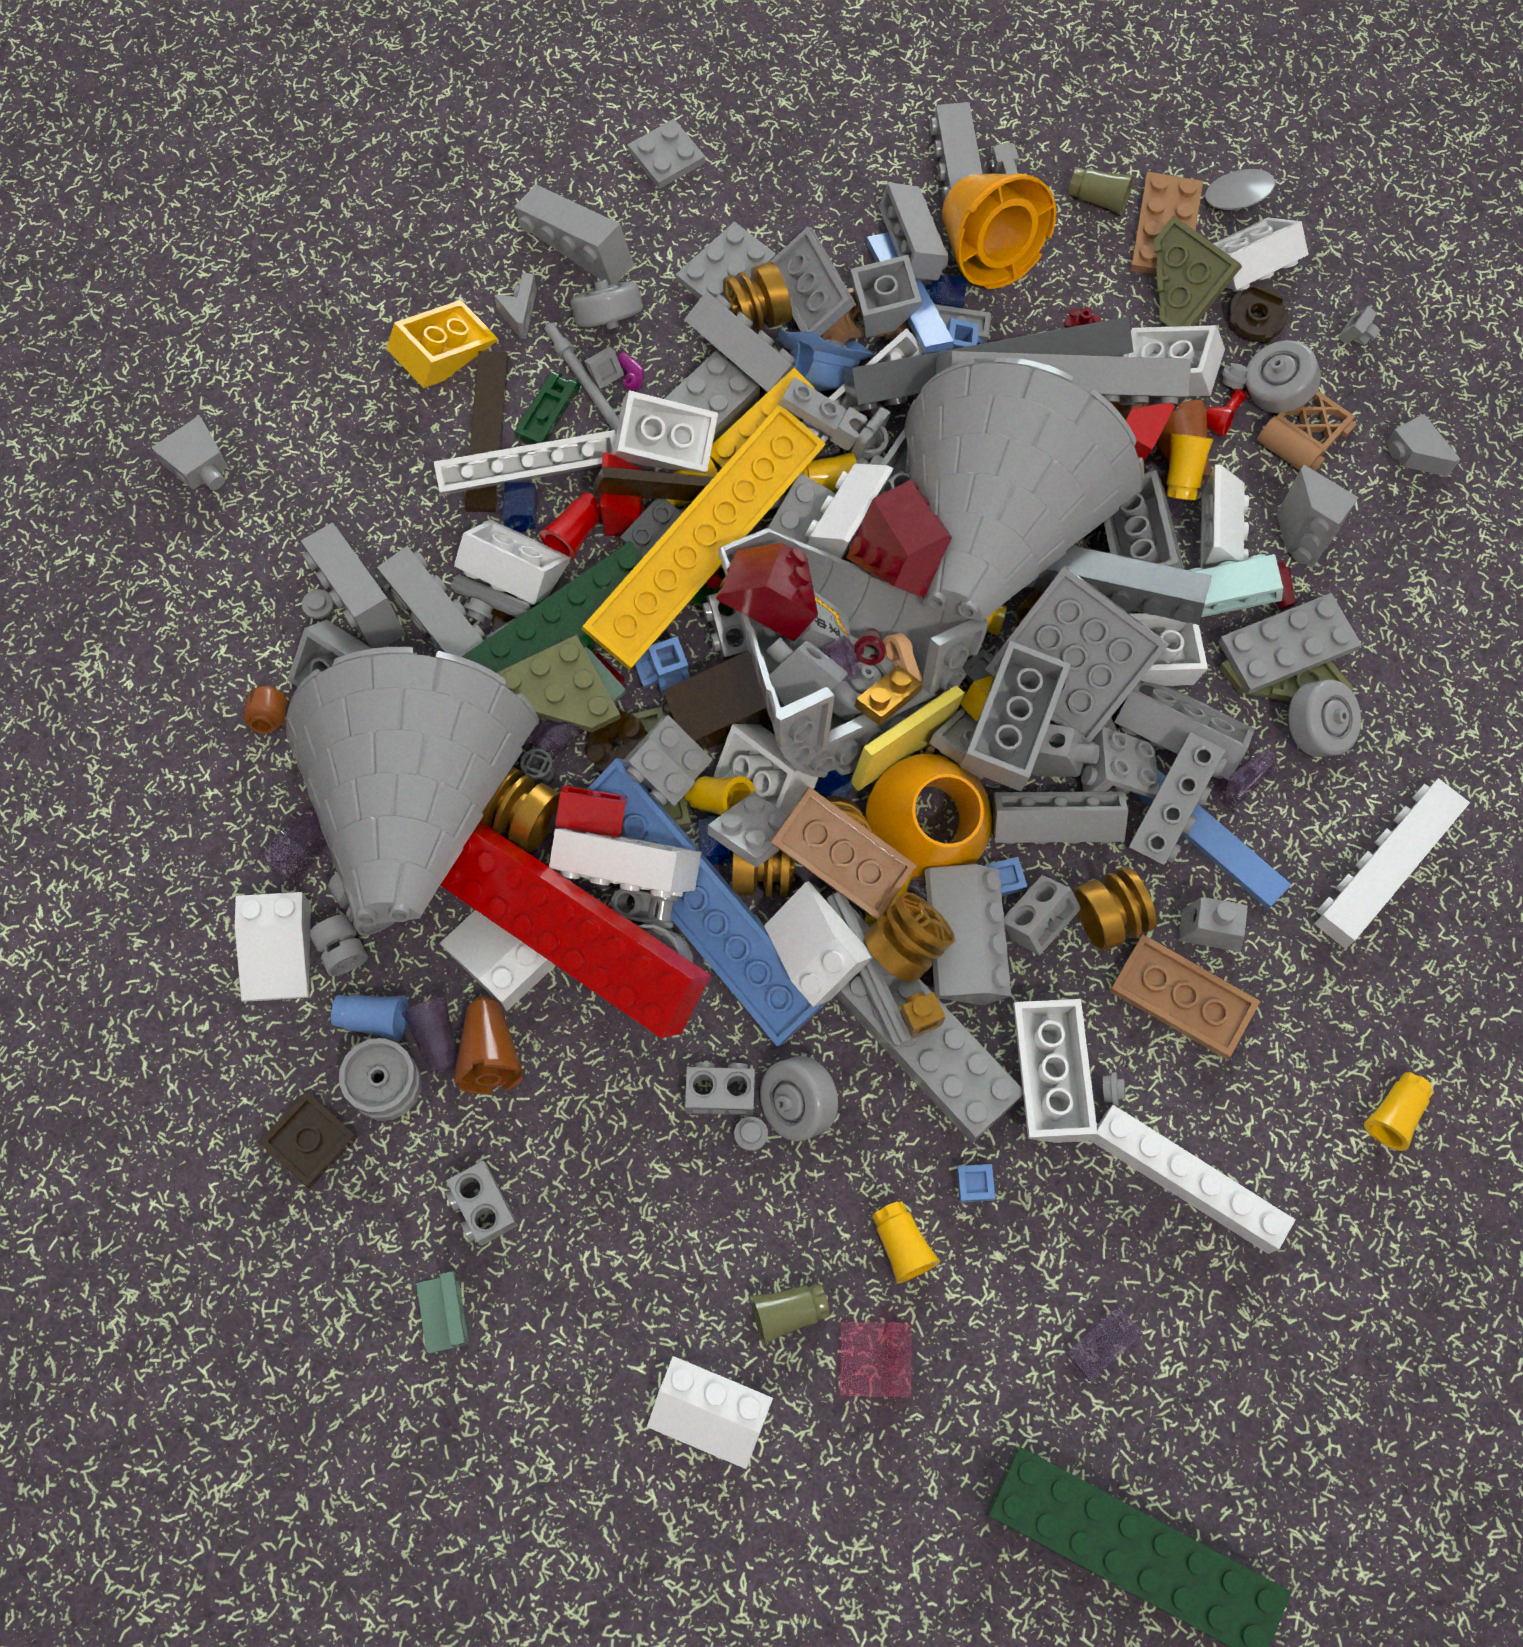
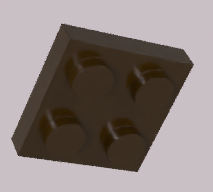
[258,1091,357,1189]

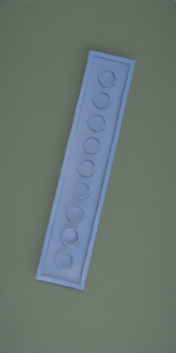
[587,758,828,1046]

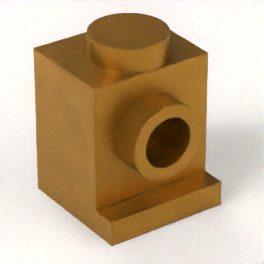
[898,992,945,1039]

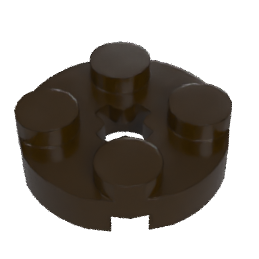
[1227,286,1289,344]
[587,711,648,771]

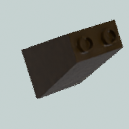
[663,650,773,750]

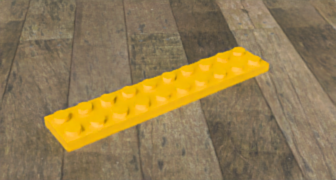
[581,405,826,671]

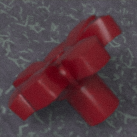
[1064,307,1101,328]

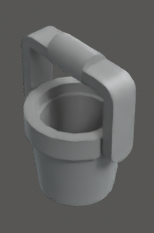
[848,407,891,463]

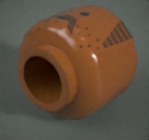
[243,685,288,734]

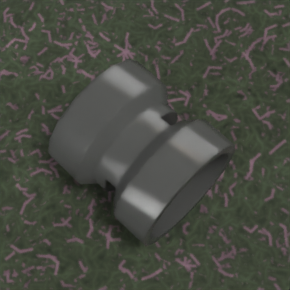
[520,748,556,787]

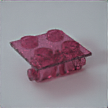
[840,1322,911,1398]

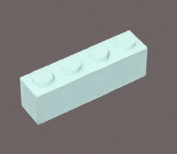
[1189,554,1283,617]

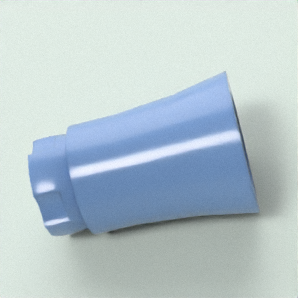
[331,994,409,1042]

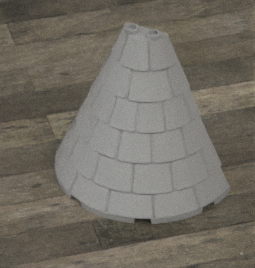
[904,357,1144,622]
[718,528,989,777]
[286,647,539,926]

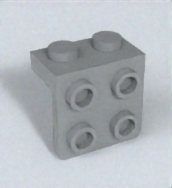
[1081,727,1159,798]

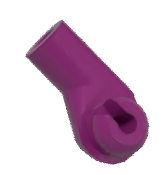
[617,351,644,391]

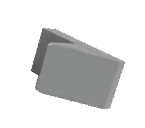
[494,273,537,339]

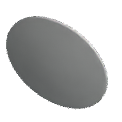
[1205,169,1275,212]

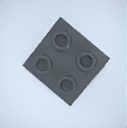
[620,498,682,557]

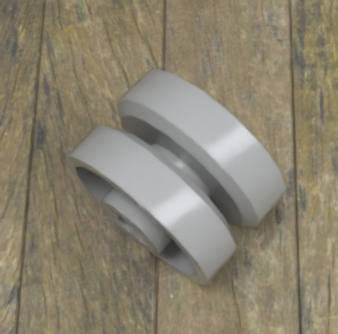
[339,1038,422,1121]

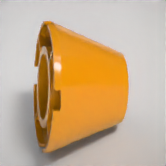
[942,174,1056,289]
[865,754,992,883]

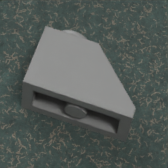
[1386,414,1460,476]

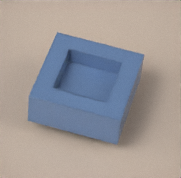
[987,857,1028,896]
[956,1164,996,1203]

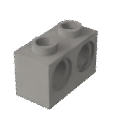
[702,593,748,657]
[1004,875,1081,956]
[685,1062,755,1115]
[445,1161,518,1246]

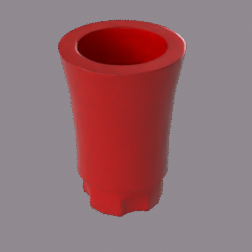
[540,492,602,561]

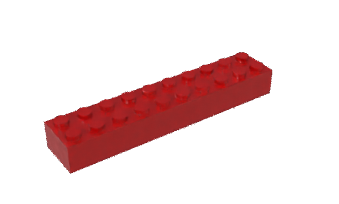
[440,821,711,1039]

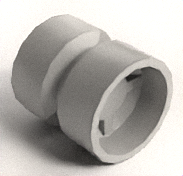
[309,914,368,976]

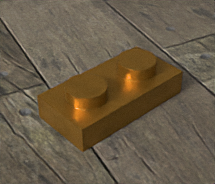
[855,665,923,726]

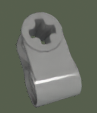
[611,889,678,928]

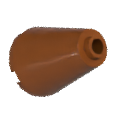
[1156,400,1210,486]
[454,996,523,1094]

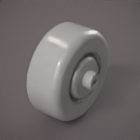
[570,279,643,329]
[1245,340,1321,413]
[831,645,895,721]
[1288,679,1361,757]
[760,1056,838,1141]

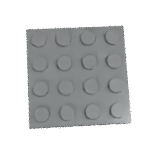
[985,565,1169,744]

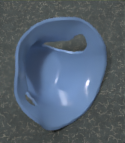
[778,330,874,391]

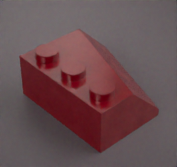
[846,480,952,598]
[715,543,818,641]

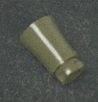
[1068,167,1134,216]
[750,1283,830,1345]

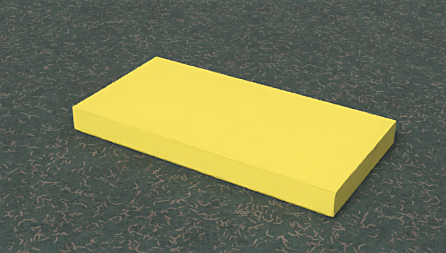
[851,686,964,791]

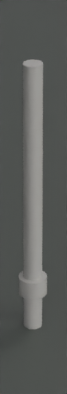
[544,323,619,433]

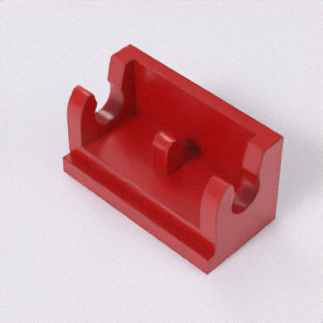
[555,785,627,838]

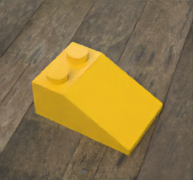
[387,300,498,388]

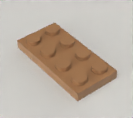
[1130,172,1203,275]
[769,787,917,920]
[1109,934,1261,1060]

